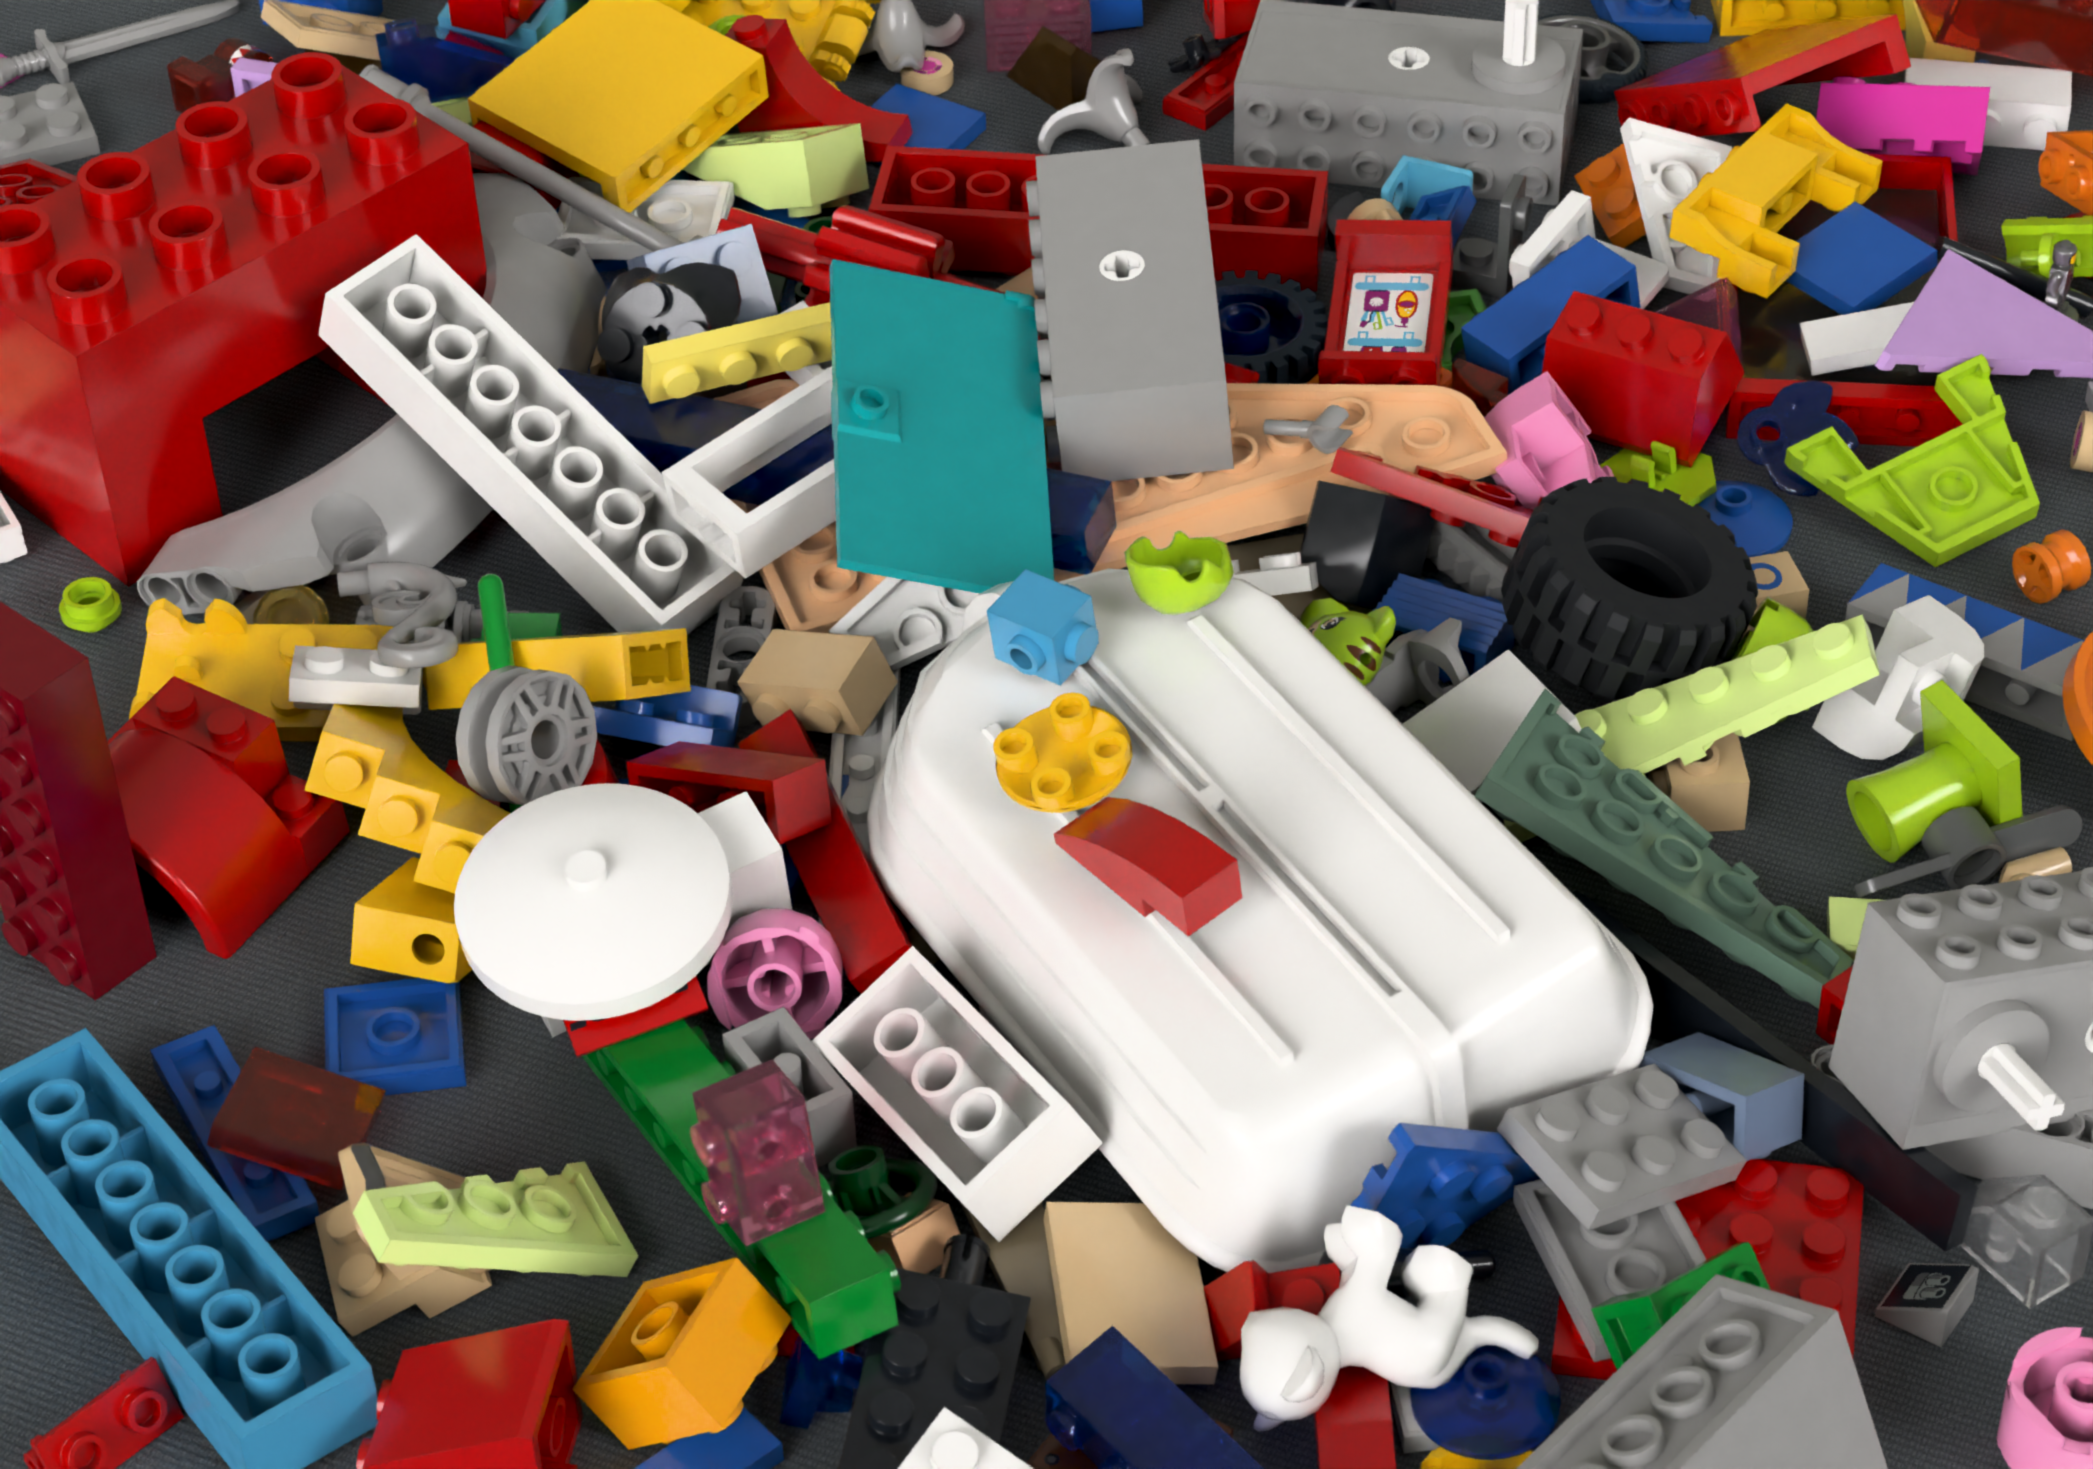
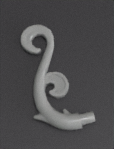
[337,562,467,668]

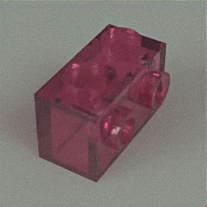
[690,1059,825,1246]

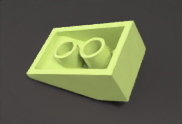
[682,123,869,218]

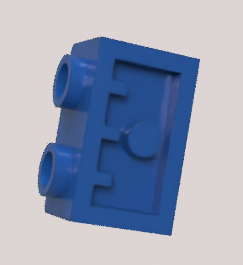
[593,685,743,748]

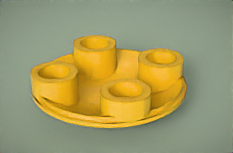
[993,692,1132,813]

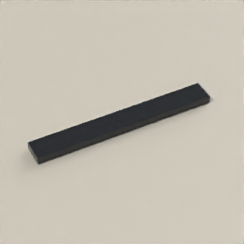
[1571,890,1978,1252]

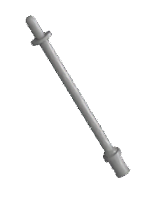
[359,64,703,252]

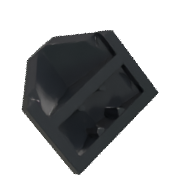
[1300,481,1435,610]

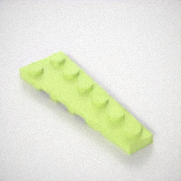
[1504,614,1880,842]

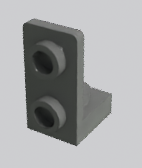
[1451,174,1533,297]

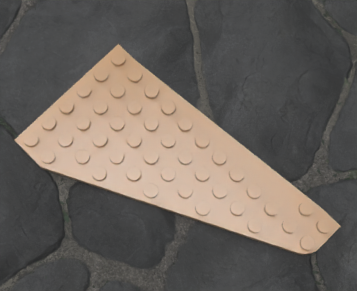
[687,379,1507,633]

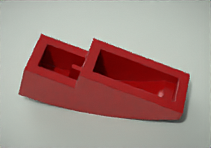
[1054,797,1243,937]

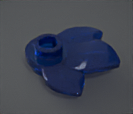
[1737,381,1859,496]

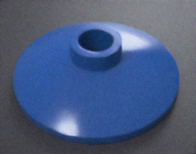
[1698,480,1793,557]

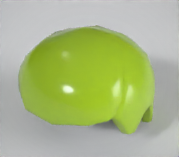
[1124,531,1234,615]

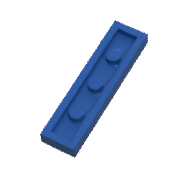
[150,1025,320,1242]

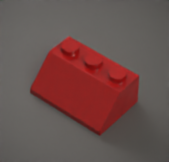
[1542,291,1745,468]

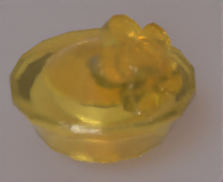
[253,585,329,624]

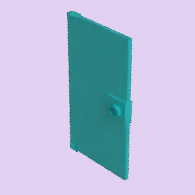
[829,259,1054,594]

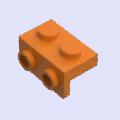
[1574,143,1646,248]

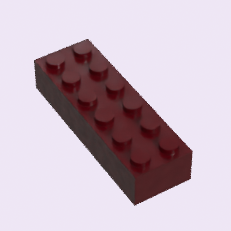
[0,601,157,1001]

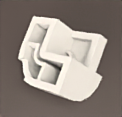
[1812,595,1984,760]

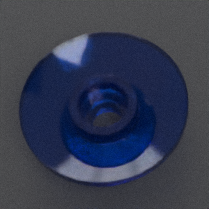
[1411,1345,1561,1460]

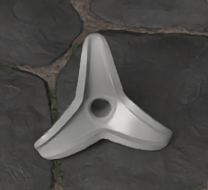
[858,0,965,73]
[1037,48,1151,155]

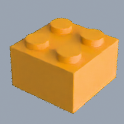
[572,1257,792,1450]

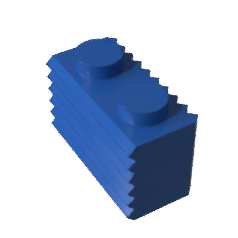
[1373,573,1514,683]

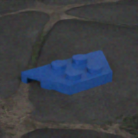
[1341,1123,1540,1249]

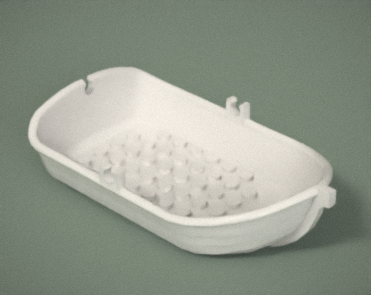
[867,568,1654,1273]

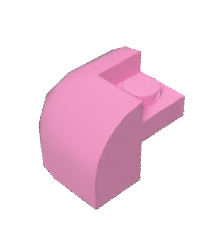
[1484,371,1614,509]

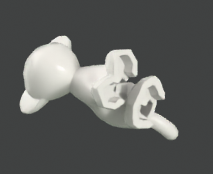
[1240,1205,1538,1432]

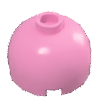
[707,908,844,1039]

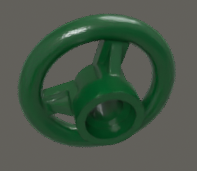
[826,1145,938,1239]

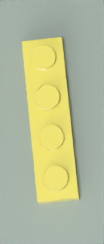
[642,302,832,404]

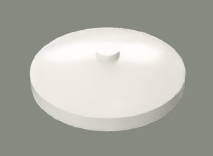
[454,783,733,1021]

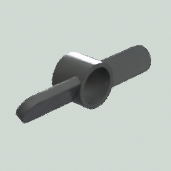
[1854,805,2082,898]

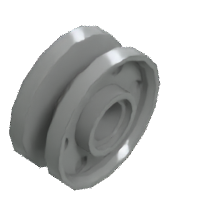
[455,665,597,805]

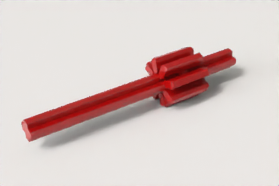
[716,205,1260,383]

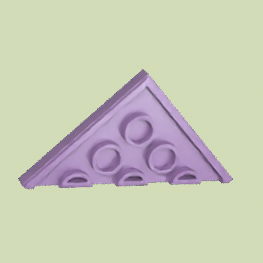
[1875,249,2093,378]

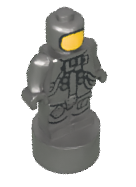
[2043,240,2079,322]

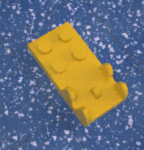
[129,598,393,741]

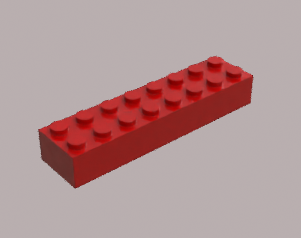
[868,146,1328,292]

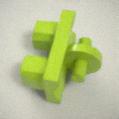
[2001,216,2093,279]

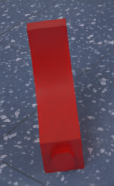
[725,15,913,162]

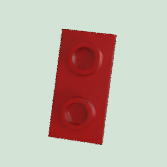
[23,1357,184,1469]

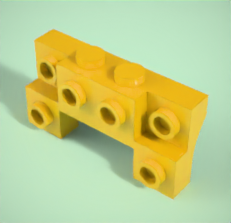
[1669,103,1883,299]

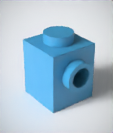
[986,569,1099,686]

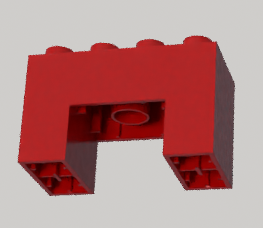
[0,52,487,587]

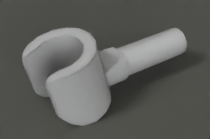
[1263,405,1353,454]

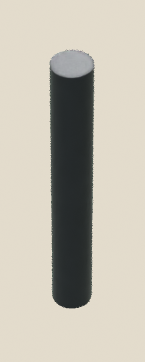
[1933,236,2093,318]

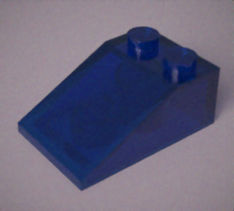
[375,18,528,104]

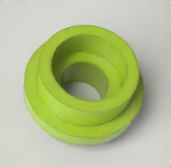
[59,577,122,632]

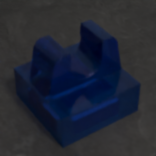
[779,1335,863,1429]

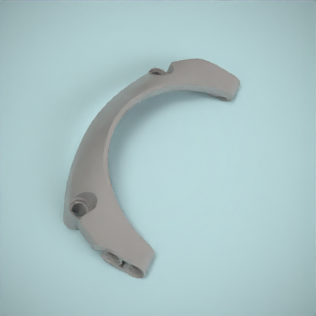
[137,173,607,615]

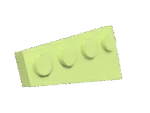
[353,1161,639,1277]

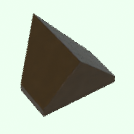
[1006,25,1101,111]

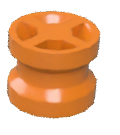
[2012,529,2091,604]

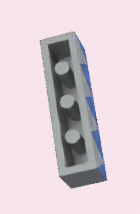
[1845,563,2085,741]

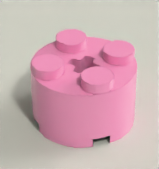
[1997,1327,2093,1469]

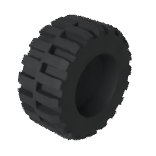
[1501,477,1758,703]

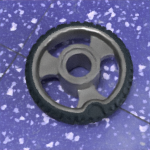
[1537,13,1649,104]

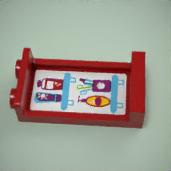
[1318,219,1453,386]

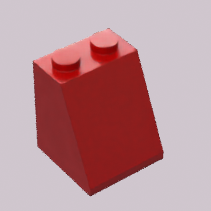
[356,1319,583,1469]

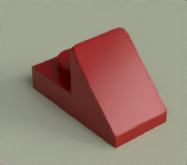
[1203,1260,1342,1361]

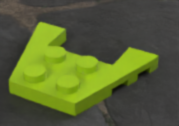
[1784,354,2040,568]

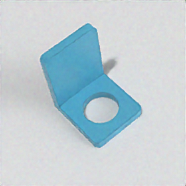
[1381,155,1473,215]

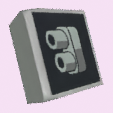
[1875,1263,1979,1347]

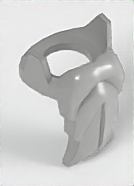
[1365,617,1470,713]

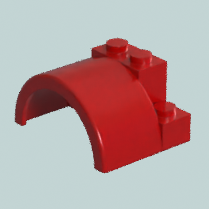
[107,676,350,959]

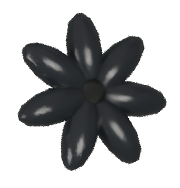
[1168,33,1232,73]

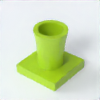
[1846,680,2023,863]

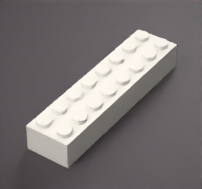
[318,234,744,635]

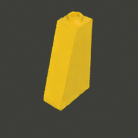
[423,628,691,710]

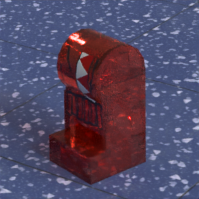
[167,37,274,113]

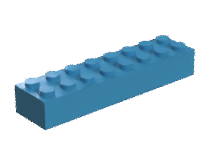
[0,1028,378,1469]

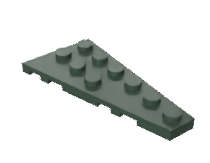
[1474,689,1853,1009]

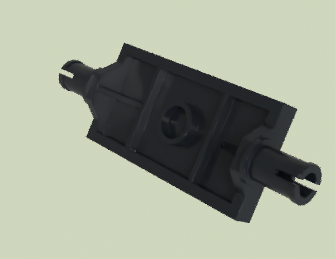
[838,1234,1031,1469]

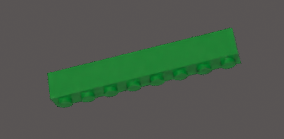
[582,1019,901,1360]

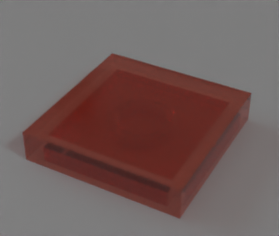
[207,1047,386,1190]

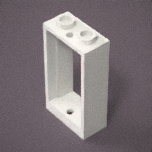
[662,366,836,579]

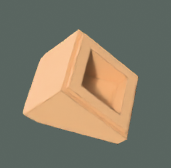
[867,1192,961,1274]

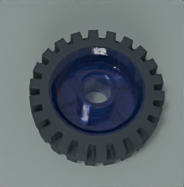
[1215,270,1328,384]

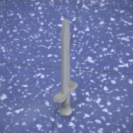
[0,0,240,87]

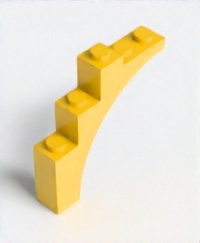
[305,704,510,893]

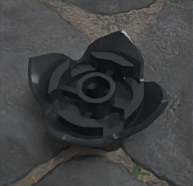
[597,262,747,417]

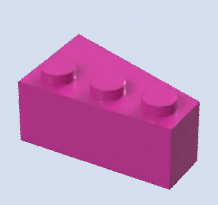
[1816,77,1990,175]

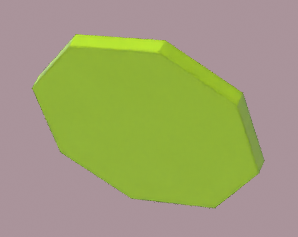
[1600,440,1717,507]

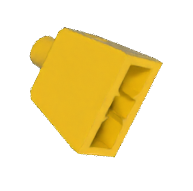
[350,857,472,984]

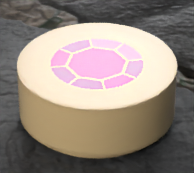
[901,51,954,96]
[2070,410,2093,473]

